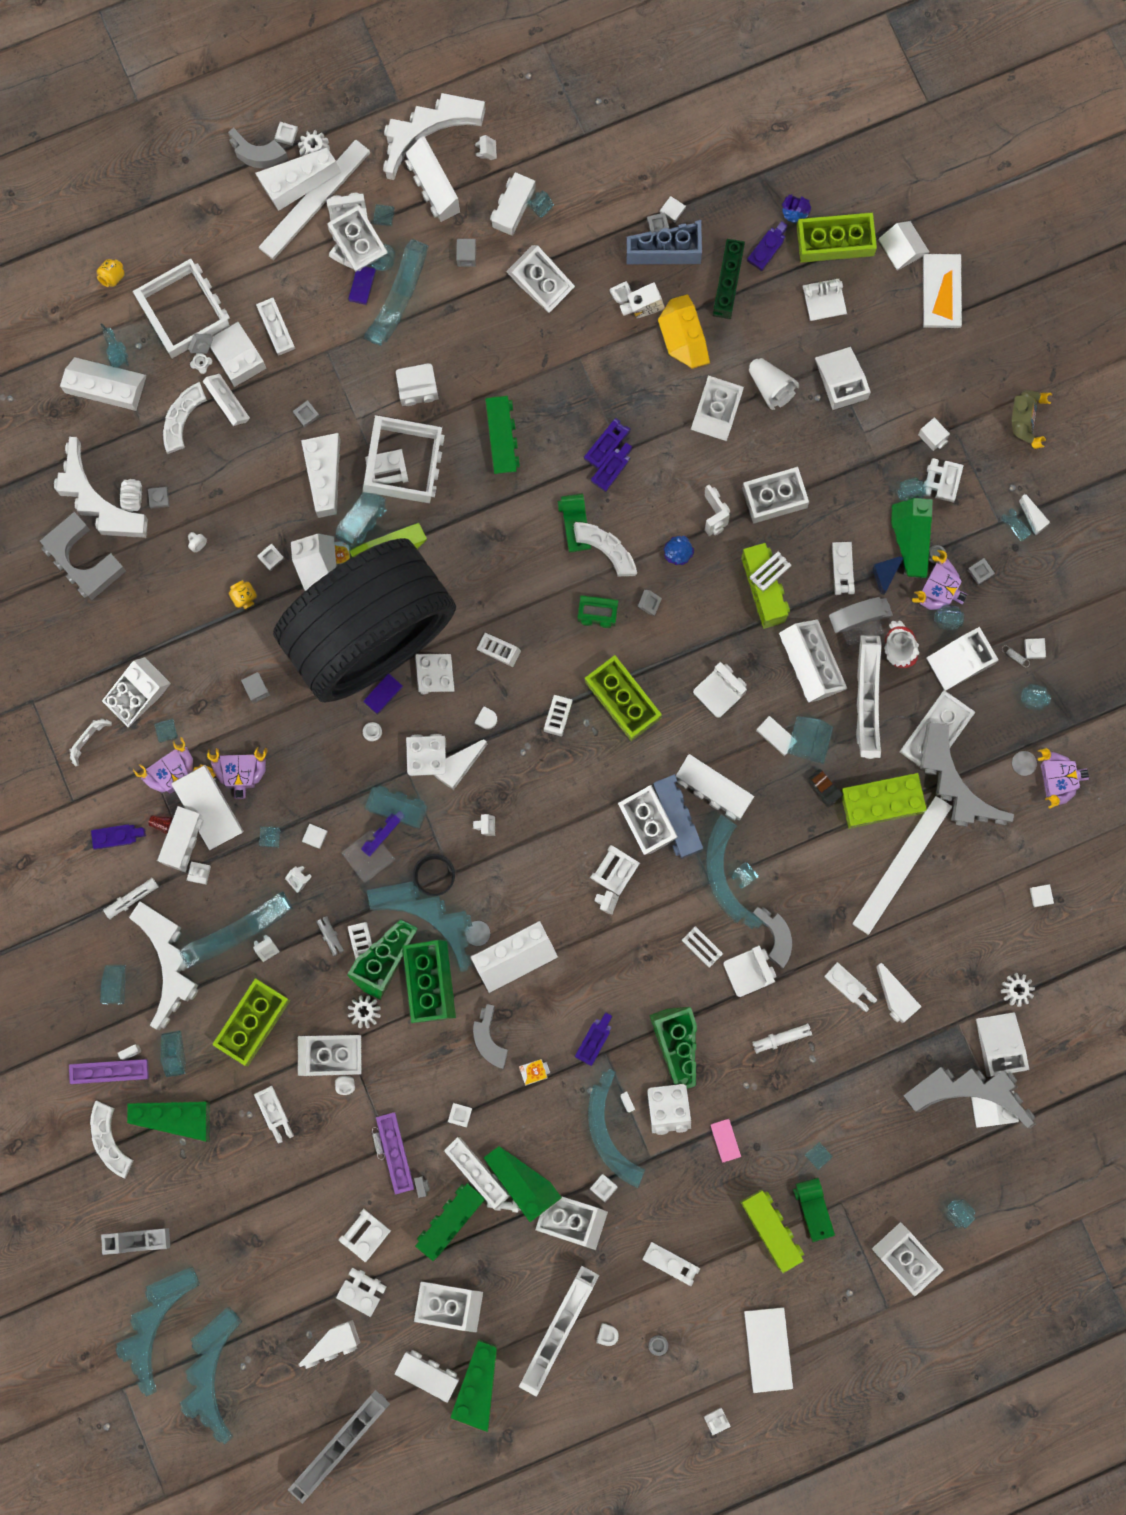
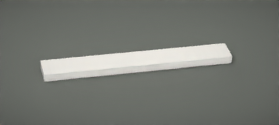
[259,140,370,260]
[852,796,952,935]

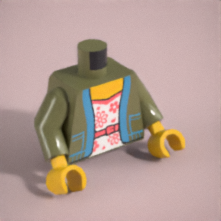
[1012,390,1052,449]

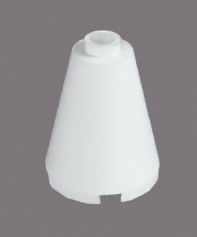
[749,358,799,410]

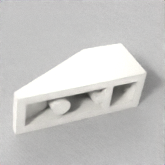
[434,739,488,790]
[877,963,921,1023]

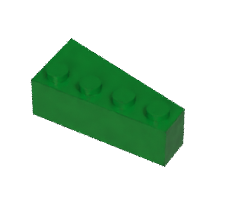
[485,396,520,474]
[127,1102,210,1142]

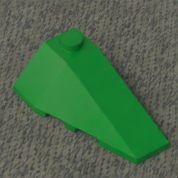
[891,498,933,578]
[347,920,418,1000]
[649,1007,697,1089]
[484,1146,562,1222]

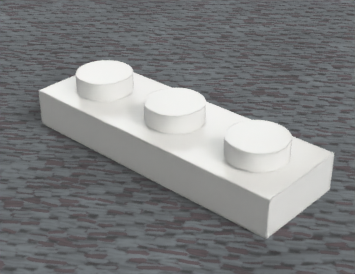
[256,298,295,356]
[203,374,250,426]

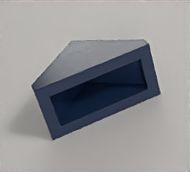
[872,556,903,595]

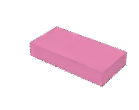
[710,1119,741,1163]

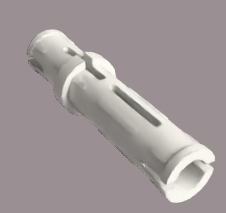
[103,877,159,919]
[752,1023,812,1054]

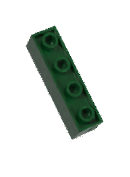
[713,238,745,319]

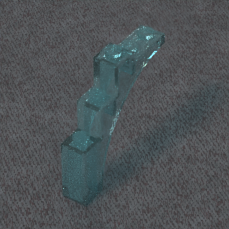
[367,882,472,972]
[116,1267,200,1397]
[180,1307,242,1445]

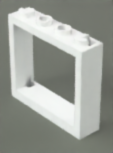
[133,259,230,358]
[363,415,444,503]

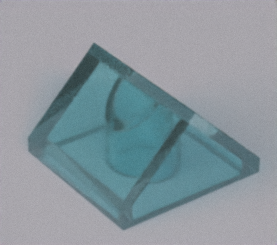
[787,716,833,764]

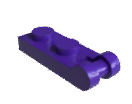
[584,418,631,470]

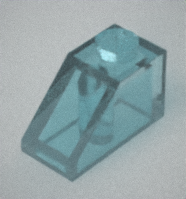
[100,965,126,1004]
[161,1031,186,1077]

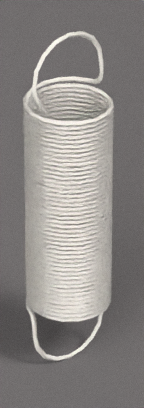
[1002,646,1030,667]
[372,1127,385,1160]

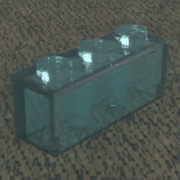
[335,492,386,548]
[365,785,428,830]

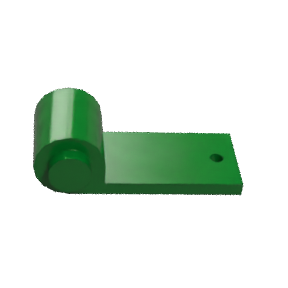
[557,493,591,553]
[793,1177,835,1243]

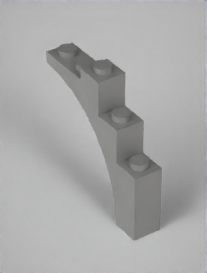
[920,722,1014,827]
[904,1067,1036,1129]
[288,1390,390,1504]

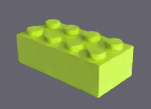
[797,213,877,263]
[741,543,790,629]
[585,655,662,742]
[841,773,927,829]
[212,978,291,1067]
[740,1190,804,1273]

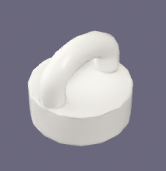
[188,532,207,552]
[335,1075,355,1095]

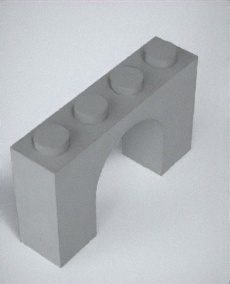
[40,512,126,600]

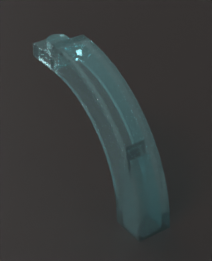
[364,239,429,346]
[706,814,763,929]
[179,891,292,968]
[588,1069,645,1188]

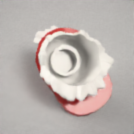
[884,621,919,668]

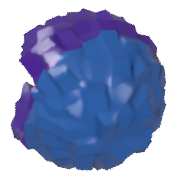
[782,194,811,223]
[663,536,694,565]

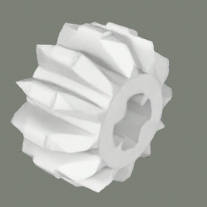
[298,130,330,156]
[120,479,142,512]
[1001,973,1035,1007]
[348,996,381,1028]

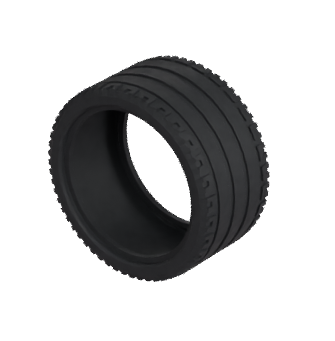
[273,538,456,703]

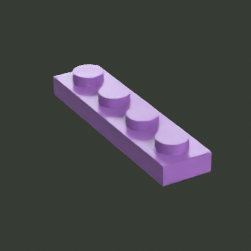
[69,1059,149,1084]
[376,1112,415,1194]

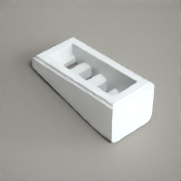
[1019,494,1050,535]
[477,633,521,667]
[544,695,573,736]
[348,922,372,959]

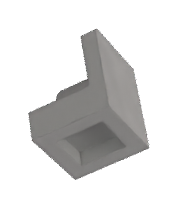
[456,239,476,267]
[241,672,270,704]

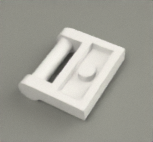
[365,449,409,485]
[590,845,640,896]
[338,1208,391,1262]

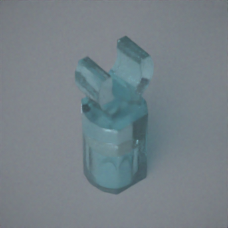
[1001,508,1032,541]

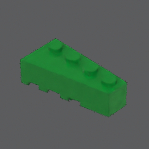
[415,1183,485,1261]
[450,1339,498,1432]

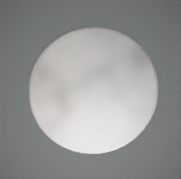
[1012,751,1037,776]
[465,921,490,946]

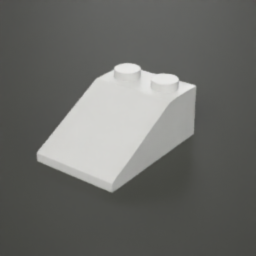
[327,205,388,272]
[506,245,575,313]
[210,322,266,387]
[691,376,744,441]
[291,534,336,591]
[298,1035,361,1076]
[535,1196,608,1250]
[872,1222,944,1296]
[414,1282,483,1332]

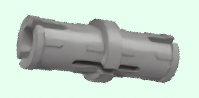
[316,916,344,956]

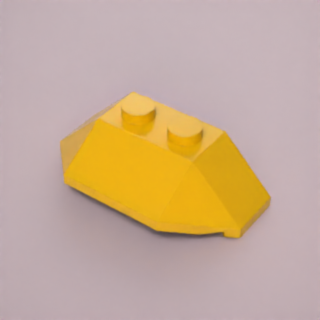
[658,294,710,369]

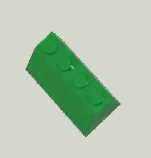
[403,940,456,1023]

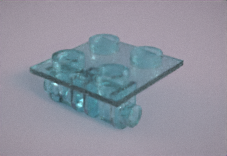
[101,324,129,368]

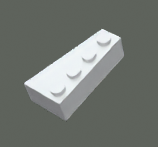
[256,148,341,211]
[301,433,341,518]

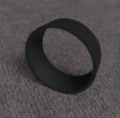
[413,854,455,896]

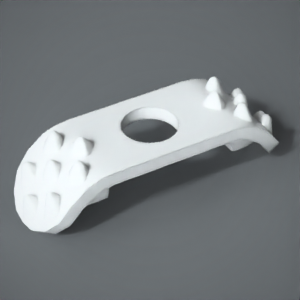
[69,718,112,767]

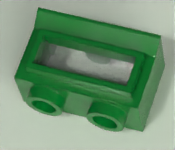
[578,595,618,628]

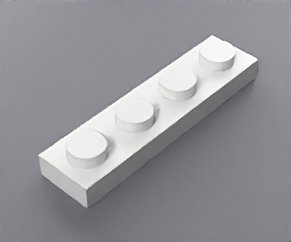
[444,1137,510,1209]

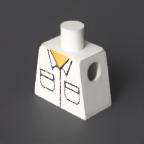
[620,282,665,318]

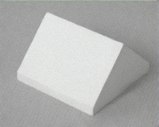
[878,221,929,271]

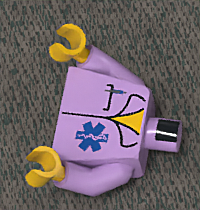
[912,550,968,610]
[133,737,193,794]
[207,747,268,799]
[1038,748,1089,809]

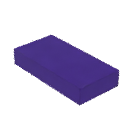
[348,266,376,305]
[363,674,403,715]

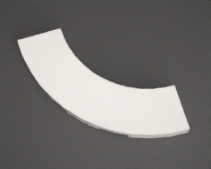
[163,382,207,454]
[573,522,637,576]
[90,1101,134,1179]

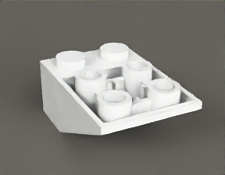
[815,347,871,410]
[926,627,998,691]
[102,657,171,727]
[976,1012,1029,1077]
[299,1320,361,1369]

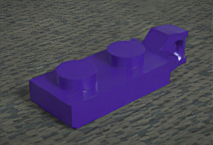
[747,221,788,271]
[591,443,632,492]
[361,811,405,857]
[91,824,146,850]
[575,1012,612,1066]

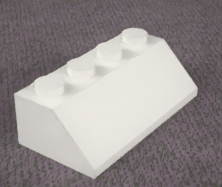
[405,136,460,222]
[60,357,146,411]
[779,619,847,702]
[676,754,754,821]
[471,921,558,993]

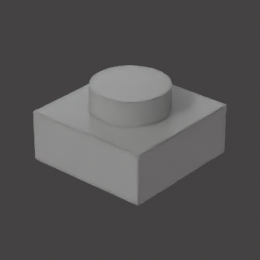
[647,213,669,233]
[188,333,213,354]
[293,400,320,428]
[148,487,170,509]
[968,558,995,585]
[638,590,662,615]
[414,1176,430,1198]

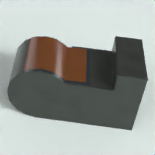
[808,769,843,807]

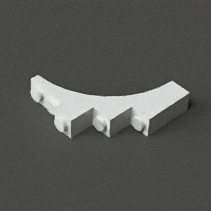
[383,93,486,180]
[54,437,148,538]
[856,635,881,759]
[129,902,198,1030]
[519,1266,599,1397]

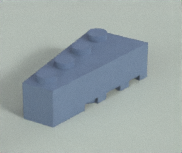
[626,220,702,264]
[653,774,703,859]

